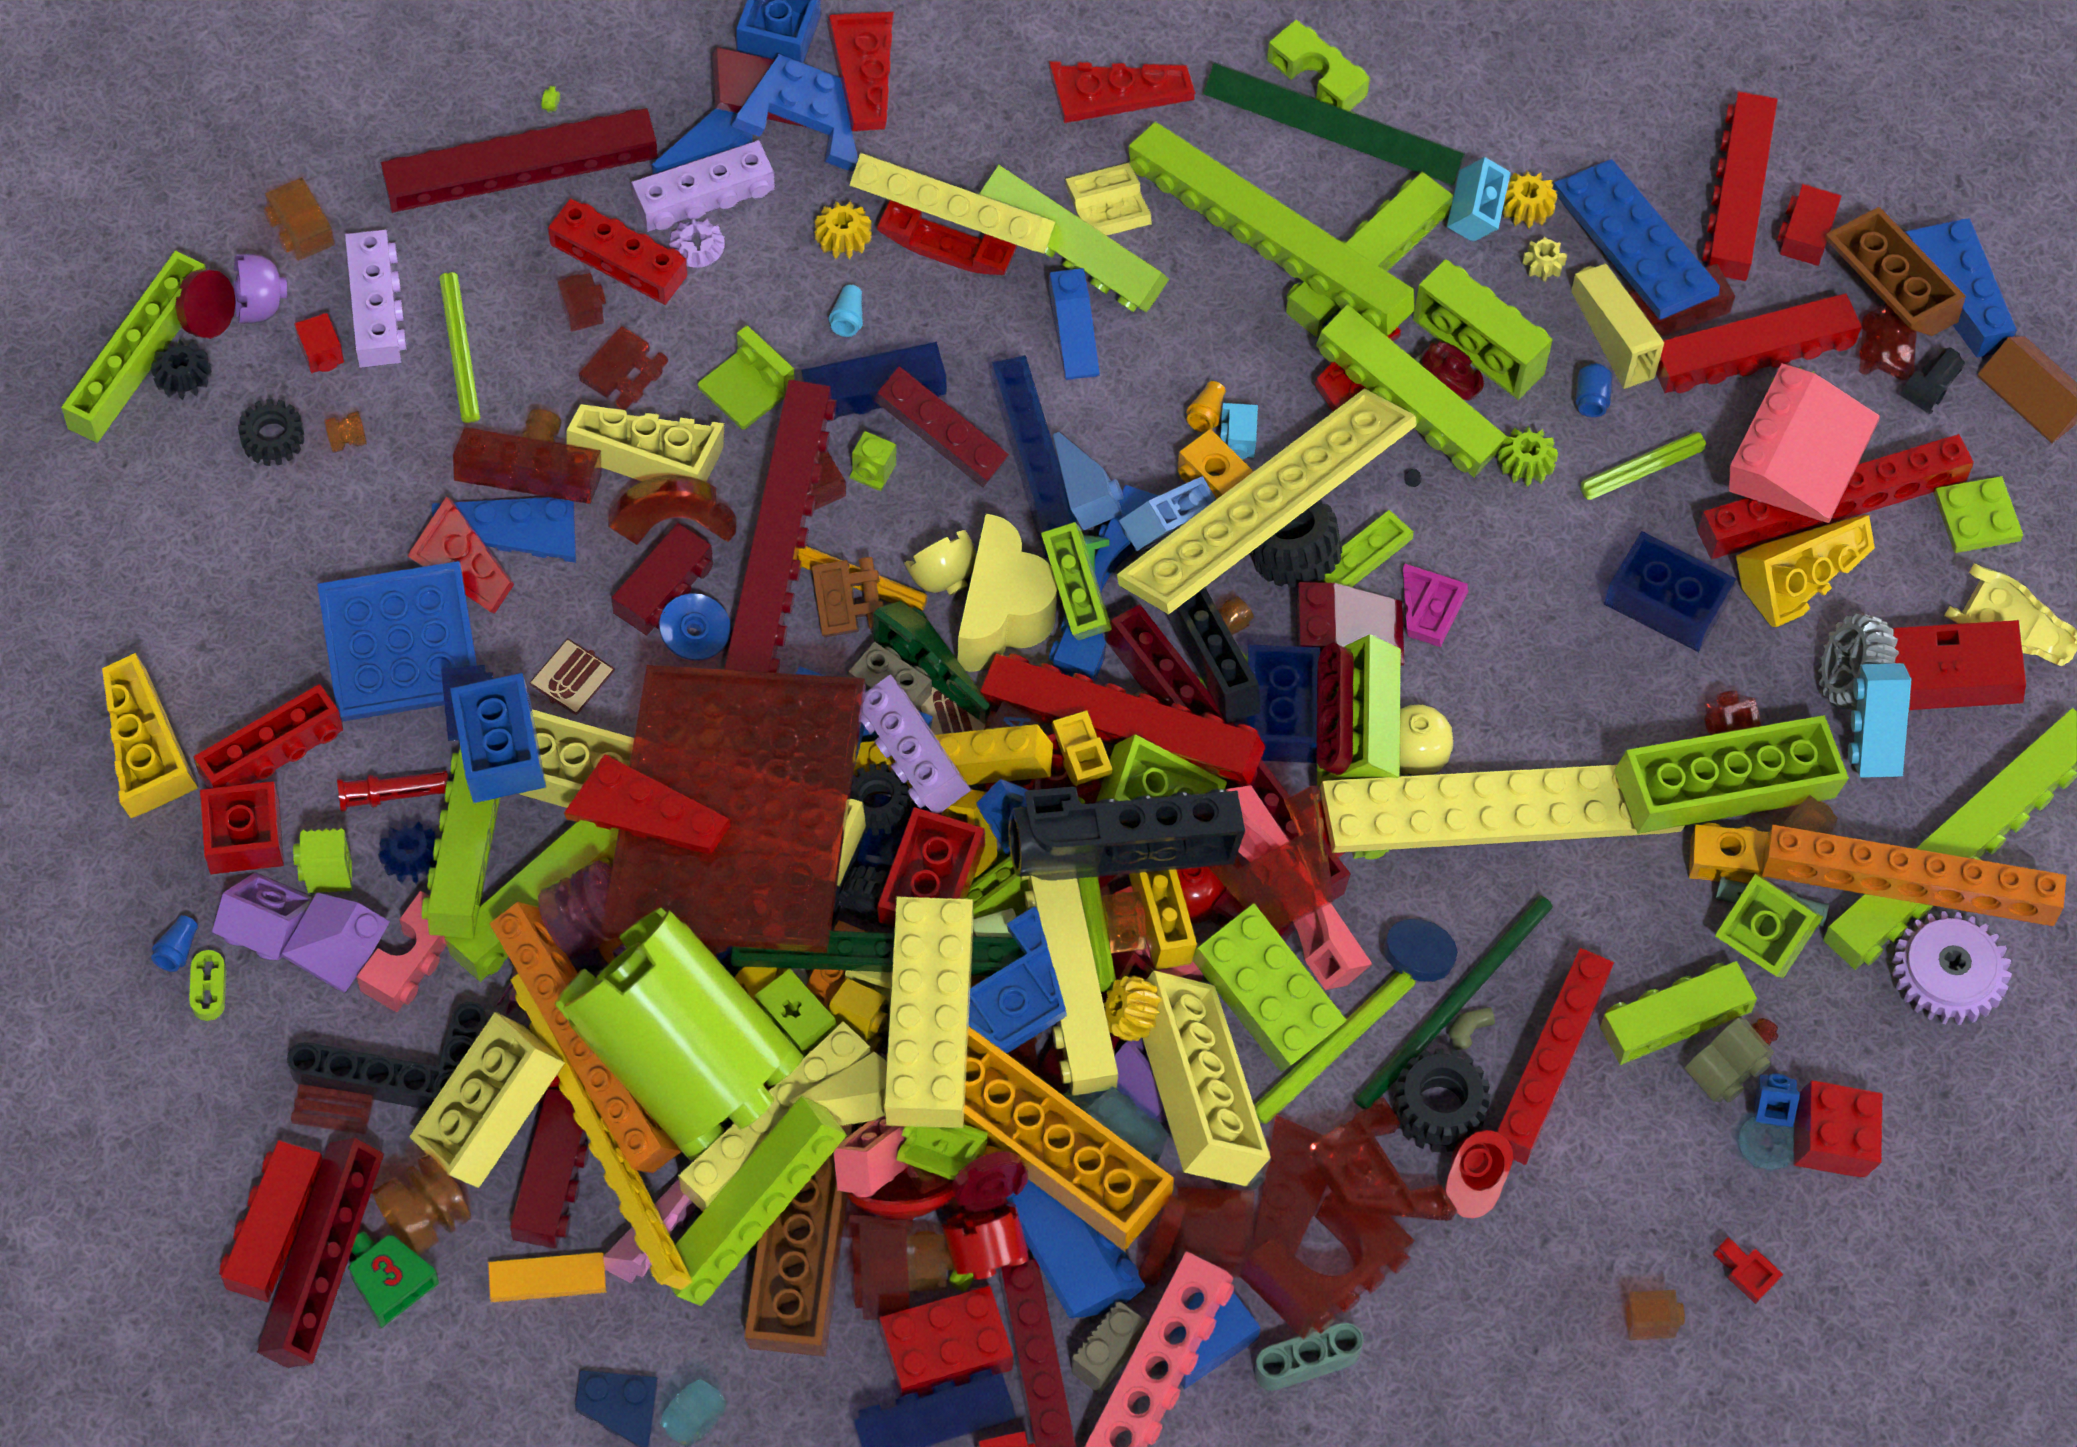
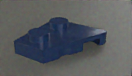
[575,1370,658,1447]

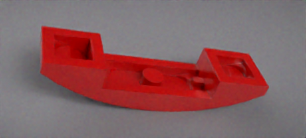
[877,200,1017,275]

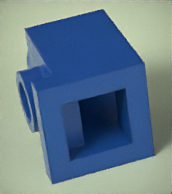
[1754,1073,1800,1128]

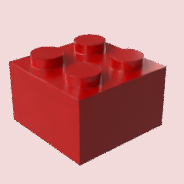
[200,781,284,875]
[1793,1080,1882,1178]

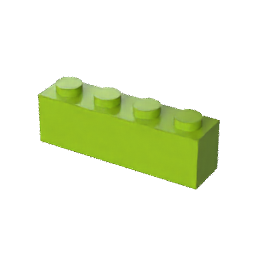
[1600,961,1757,1065]

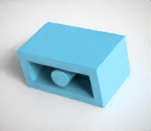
[1447,157,1511,241]

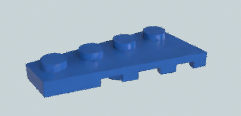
[432,496,576,563]

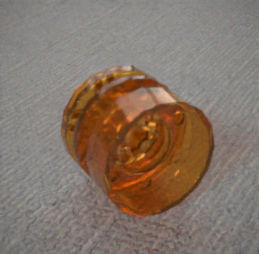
[372,1154,471,1256]

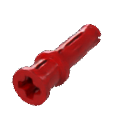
[337,770,448,812]

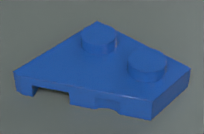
[976,779,1029,855]

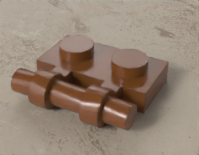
[812,557,884,638]

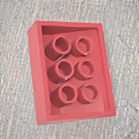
[1729,363,1880,523]

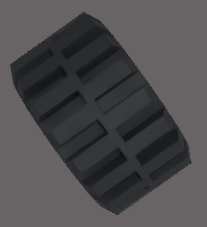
[1252,499,1342,587]
[1392,1048,1491,1153]

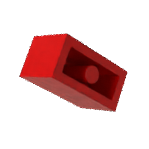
[1777,184,1842,266]

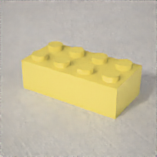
[409,1012,565,1188]

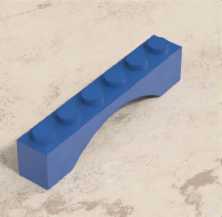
[1049,485,1159,684]

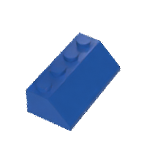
[1006,1179,1145,1319]

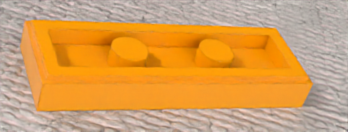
[488,1252,606,1302]

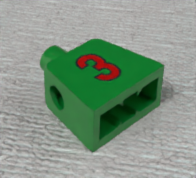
[348,1232,439,1329]

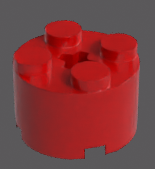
[942,1202,1029,1280]

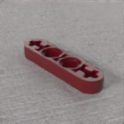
[1317,642,1354,775]

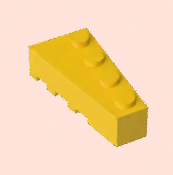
[102,653,198,818]

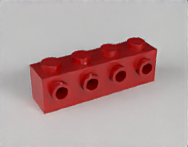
[548,198,688,305]
[193,684,343,789]

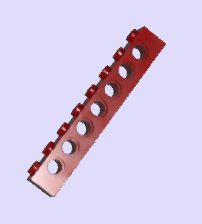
[1697,434,1974,560]

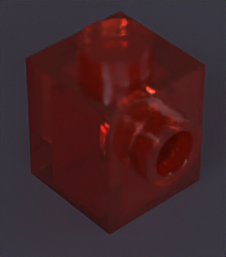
[557,273,606,332]

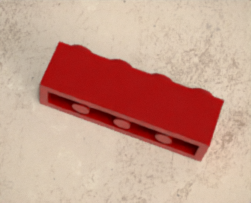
[219,1140,323,1303]

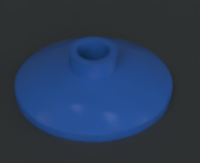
[659,593,731,661]

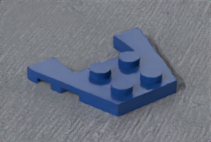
[732,54,858,171]
[968,907,1067,1054]

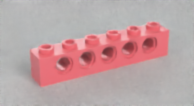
[1085,1251,1234,1447]

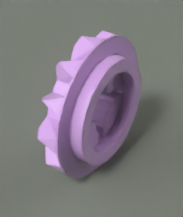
[670,218,724,268]

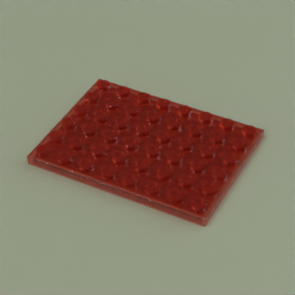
[602,665,866,953]

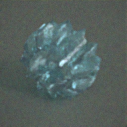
[661,1379,727,1447]

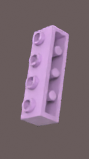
[632,140,775,232]
[345,230,407,367]
[855,674,971,814]

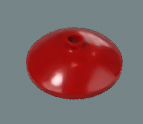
[846,1165,954,1221]

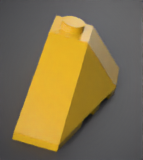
[1736,514,1875,627]

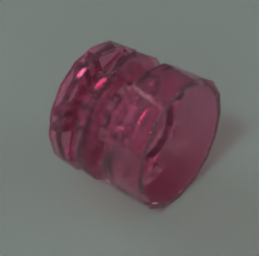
[538,860,636,958]

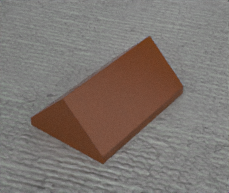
[1977,336,2077,444]

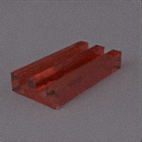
[291,1084,374,1135]

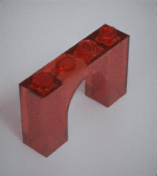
[1239,1178,1415,1340]

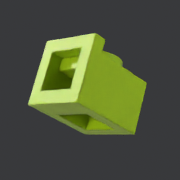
[850,431,896,491]

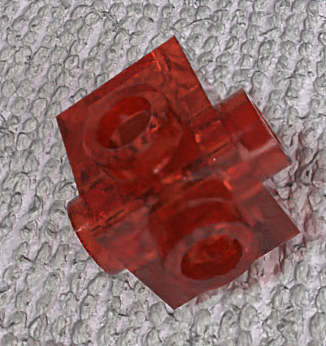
[1704,690,1761,735]

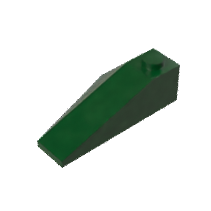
[873,601,990,725]

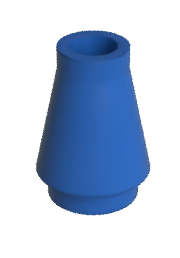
[151,915,198,972]

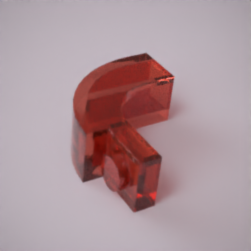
[608,475,736,545]

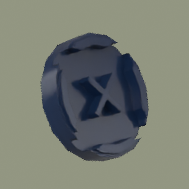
[1383,919,1458,982]

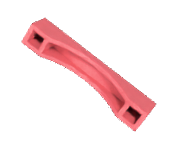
[1226,786,1372,990]

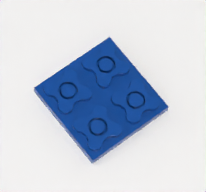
[317,561,480,722]

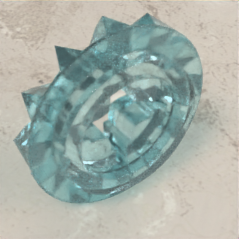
[1738,1116,1794,1173]

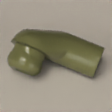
[1449,1007,1495,1050]

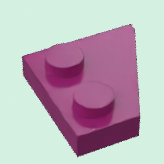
[1403,564,1468,647]

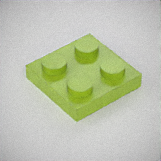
[1934,476,2024,553]

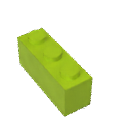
[1041,522,1112,641]

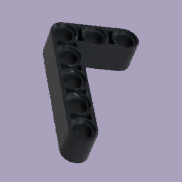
[287,1002,488,1110]

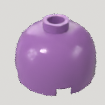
[234,254,287,324]

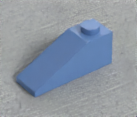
[1053,432,1124,530]
[1119,476,1217,551]

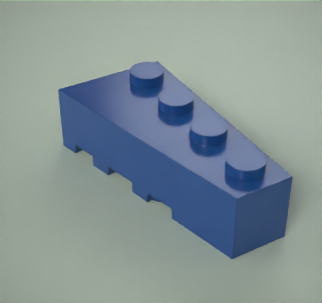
[1905,218,2017,358]

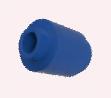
[1576,363,1613,417]

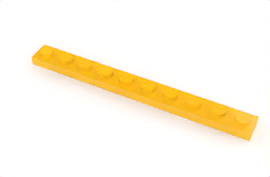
[510,974,693,1290]

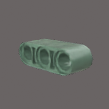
[1254,1323,1364,1391]

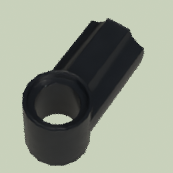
[1901,347,1965,414]

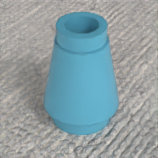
[829,285,863,337]

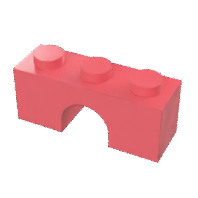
[356,891,447,1012]

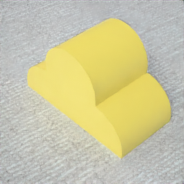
[958,514,1057,671]

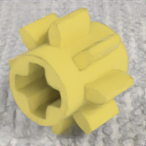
[1523,237,1567,282]

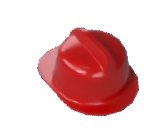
[1445,1130,1514,1219]

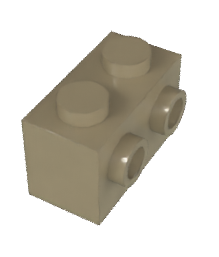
[848,641,932,711]

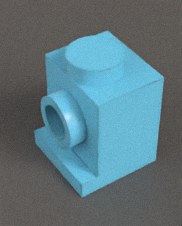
[1220,403,1258,460]

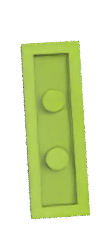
[1316,510,1414,587]

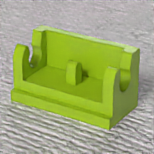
[897,1124,988,1180]

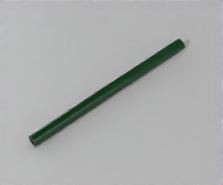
[1354,896,1553,1112]

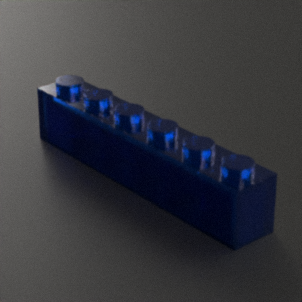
[992,355,1078,558]

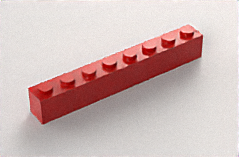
[980,653,1266,786]

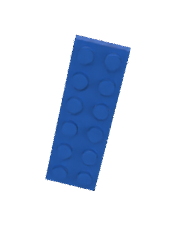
[1554,159,1720,320]

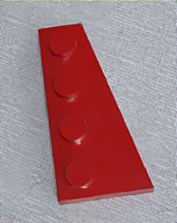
[827,11,894,131]
[1049,61,1195,123]
[564,754,731,855]

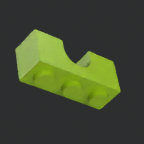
[1267,20,1370,110]

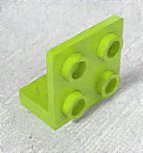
[698,325,794,430]

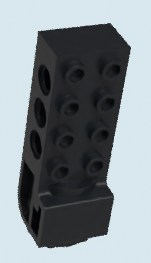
[1008,787,1245,881]

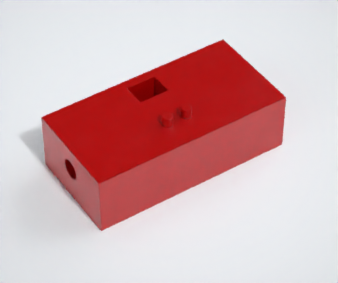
[1893,620,2026,710]

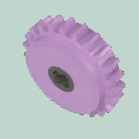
[1892,911,2012,1025]

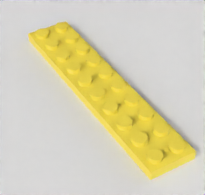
[1117,388,1417,615]
[1320,765,1685,853]

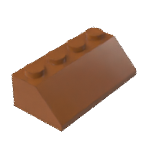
[1825,207,1966,336]

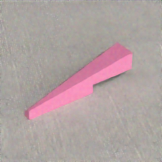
[603,1128,729,1284]

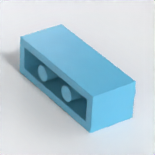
[1848,663,1912,777]

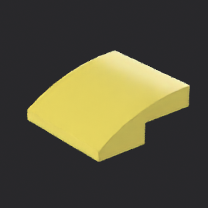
[1065,163,1152,236]

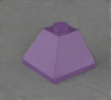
[280,893,390,993]

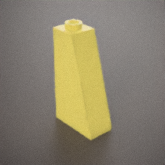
[1571,264,1664,389]

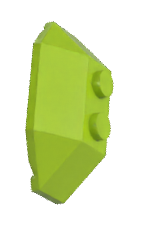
[966,848,1030,919]

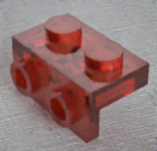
[1859,303,1917,381]

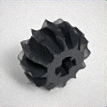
[151,339,212,400]

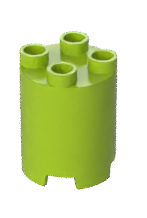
[555,907,804,1161]

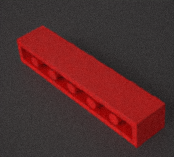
[1702,91,1778,281]
[1656,293,1862,393]
[1497,948,1614,1165]

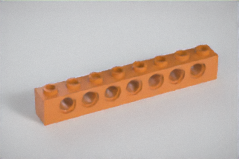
[1761,825,2067,926]
[489,902,682,1173]

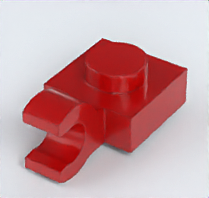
[1713,1238,1783,1304]

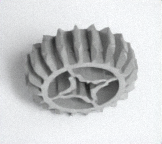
[1818,614,1899,710]

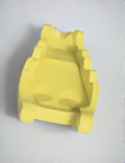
[1944,563,2077,666]

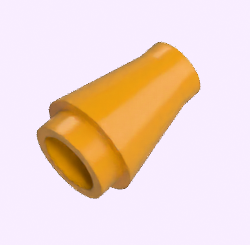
[1186,381,1226,432]

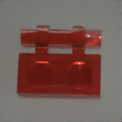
[579,326,669,410]

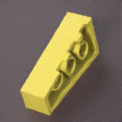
[567,404,724,500]

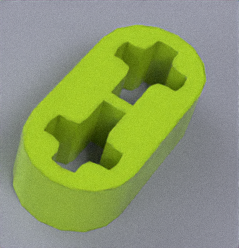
[189,950,226,1021]

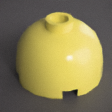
[904,530,976,596]
[1400,704,1453,776]

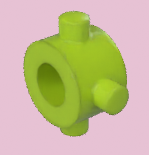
[541,86,560,112]

